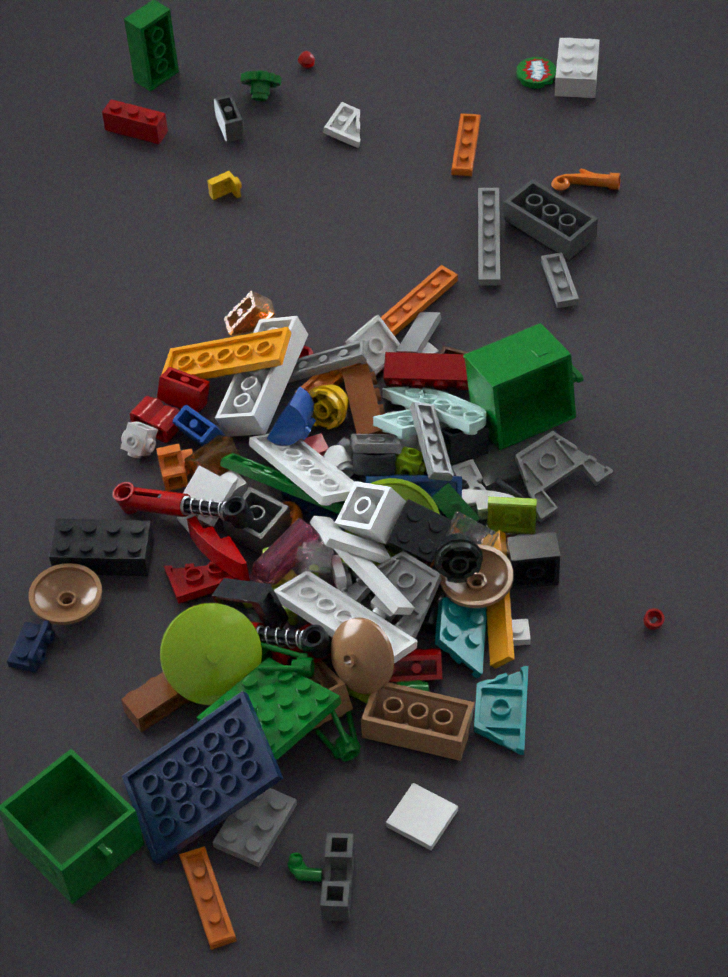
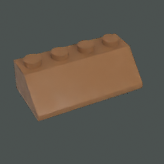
[361,682,475,761]

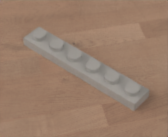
[478,188,500,286]

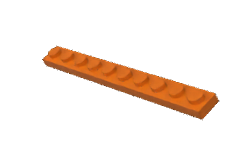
[295,265,458,392]

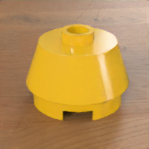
[308,384,349,429]

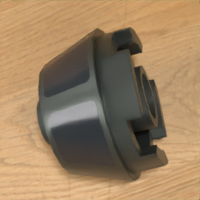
[434,533,483,583]

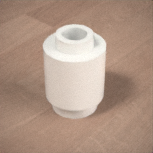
[324,445,354,478]

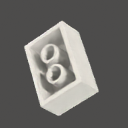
[555,38,600,98]

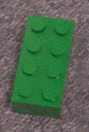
[124,0,179,92]

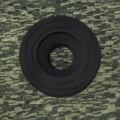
[353,453,396,476]

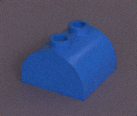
[267,386,316,446]

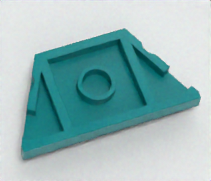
[435,597,487,678]
[474,666,528,755]

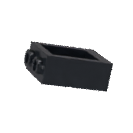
[212,578,289,630]

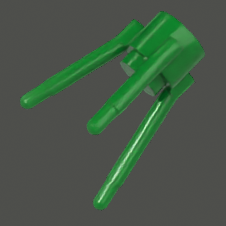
[257,642,315,678]
[315,710,361,761]

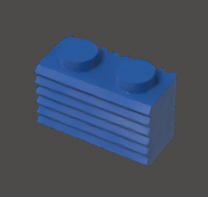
[173,405,227,454]

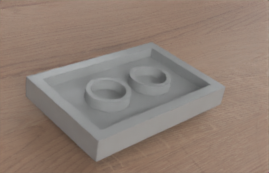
[213,788,297,868]

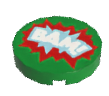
[516,57,556,89]

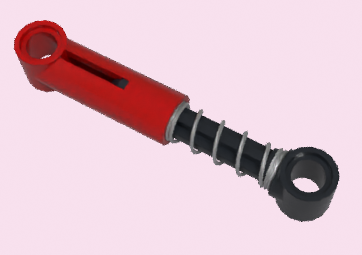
[112,482,254,529]
[250,621,332,659]

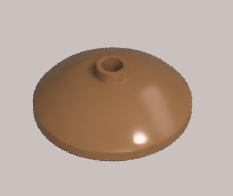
[440,544,514,608]
[29,563,102,625]
[331,617,394,694]

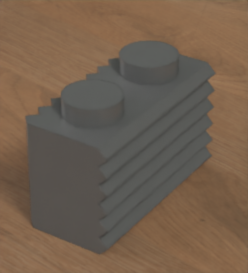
[213,94,245,142]

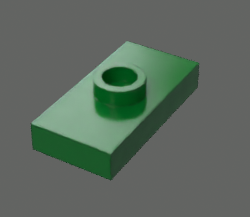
[431,483,480,534]

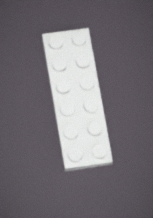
[249,434,355,506]
[274,570,418,663]

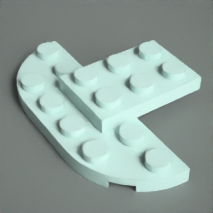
[373,387,486,439]

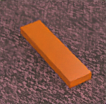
[451,113,481,176]
[179,846,237,950]

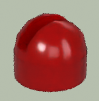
[298,51,315,69]
[643,608,665,630]

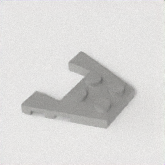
[515,431,613,523]
[339,551,442,639]

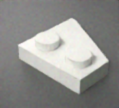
[323,102,360,148]

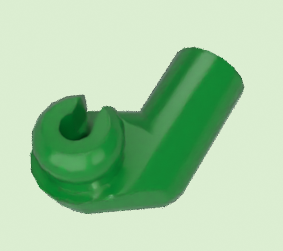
[287,852,323,882]

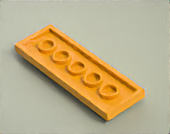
[161,327,292,379]

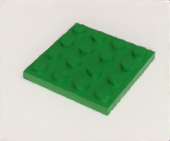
[197,657,342,760]

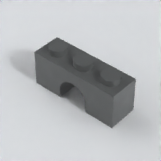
[320,832,355,922]

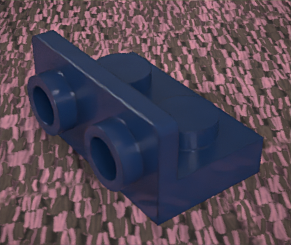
[7,620,55,673]

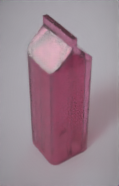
[249,518,321,585]

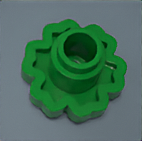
[240,70,282,101]

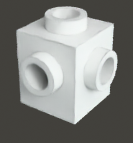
[120,422,158,459]

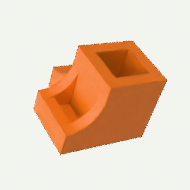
[156,444,196,491]

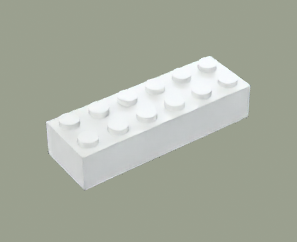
[215,316,308,437]

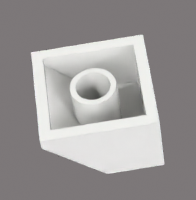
[335,481,406,544]

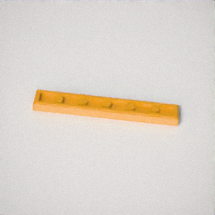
[482,530,515,668]

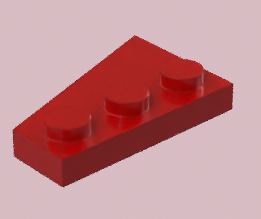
[164,562,239,604]

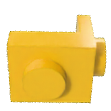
[207,171,242,200]

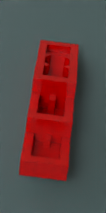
[187,516,250,581]

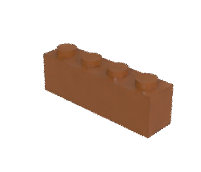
[341,363,390,434]
[121,672,190,733]

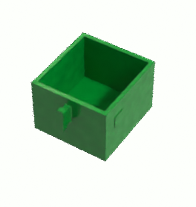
[463,323,584,450]
[0,749,144,904]

